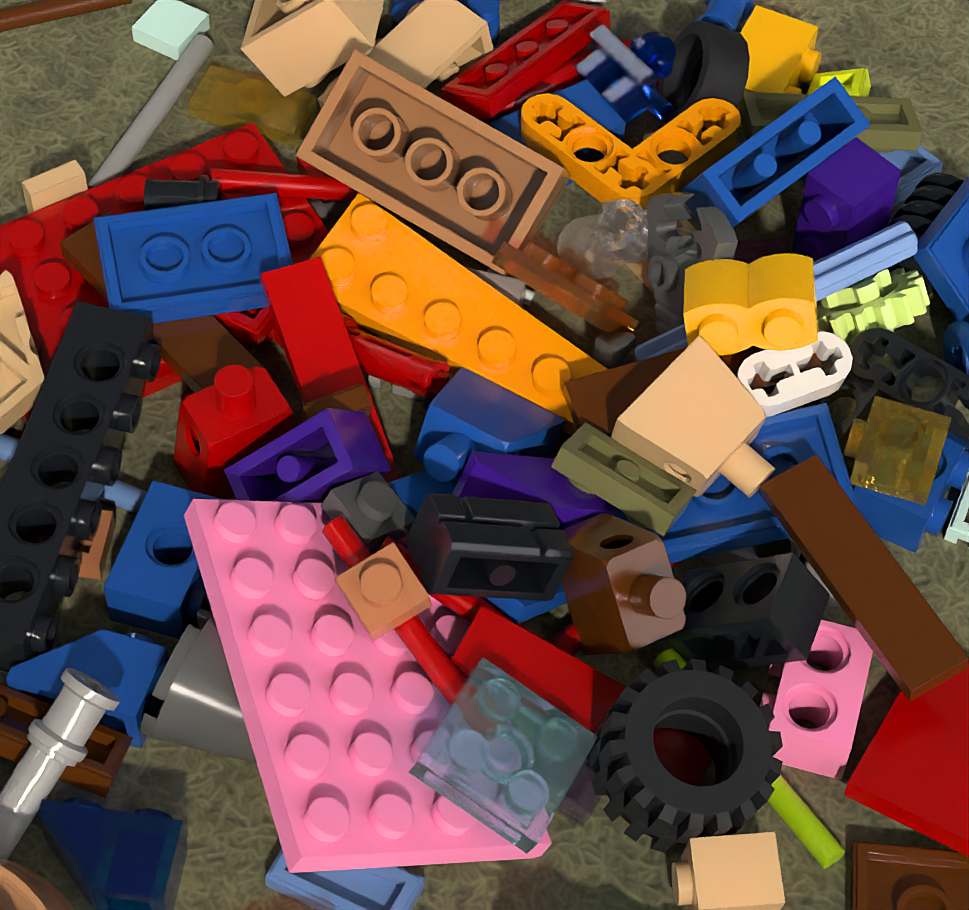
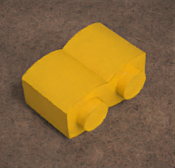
[683,253,818,356]

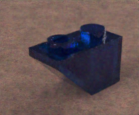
[38,798,188,910]

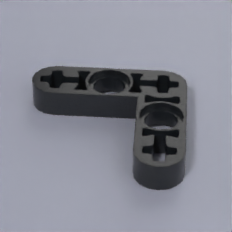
[801,328,969,459]

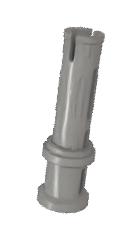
[0,667,121,860]

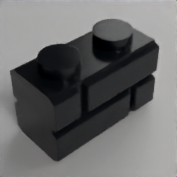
[406,494,574,601]

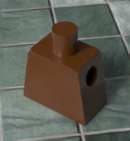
[561,513,686,655]

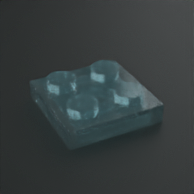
[409,657,598,854]

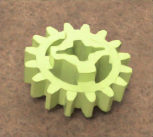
[817,268,930,346]

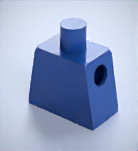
[414,367,566,482]

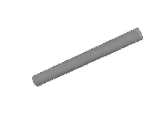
[87,34,214,190]

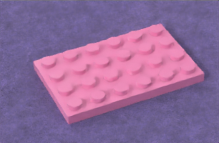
[184,499,552,873]

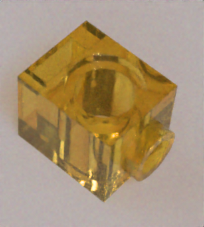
[844,396,952,506]

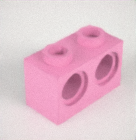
[760,619,873,780]

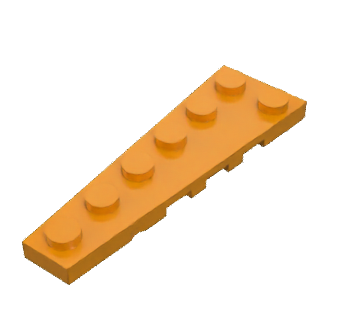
[310,193,608,435]

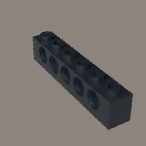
[0,301,162,672]

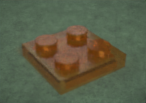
[491,241,639,334]

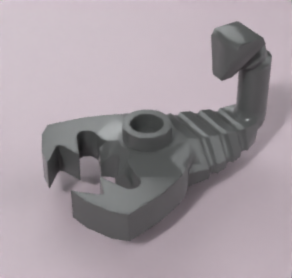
[593,192,738,369]

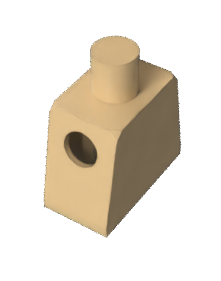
[611,336,775,498]

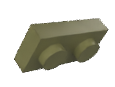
[551,422,697,537]

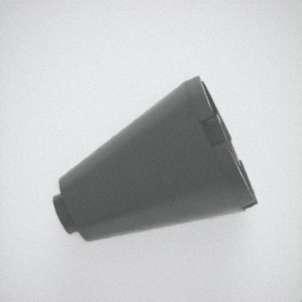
[140,609,257,763]

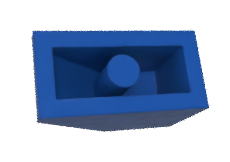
[6,629,169,748]

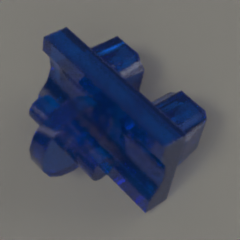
[574,24,676,124]

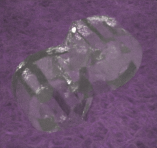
[557,199,648,279]

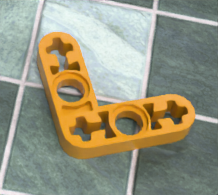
[520,93,741,218]

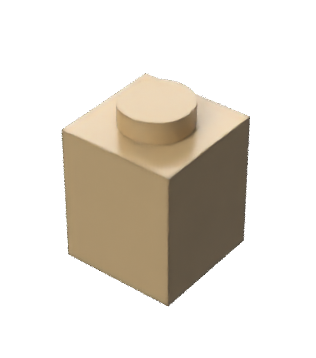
[672,832,785,910]

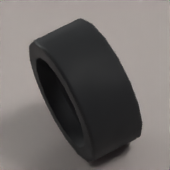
[657,21,750,135]

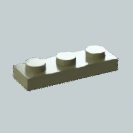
[739,92,923,153]

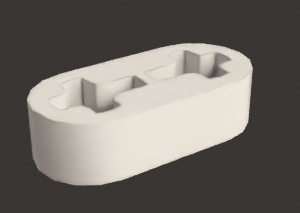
[735,331,853,417]

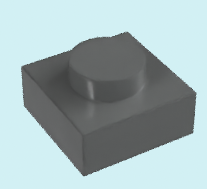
[321,471,415,552]

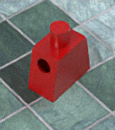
[173,365,298,499]

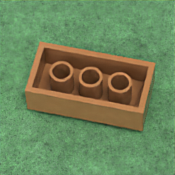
[295,49,571,278]

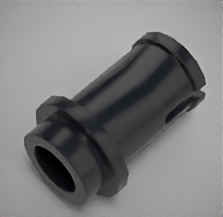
[144,175,222,210]

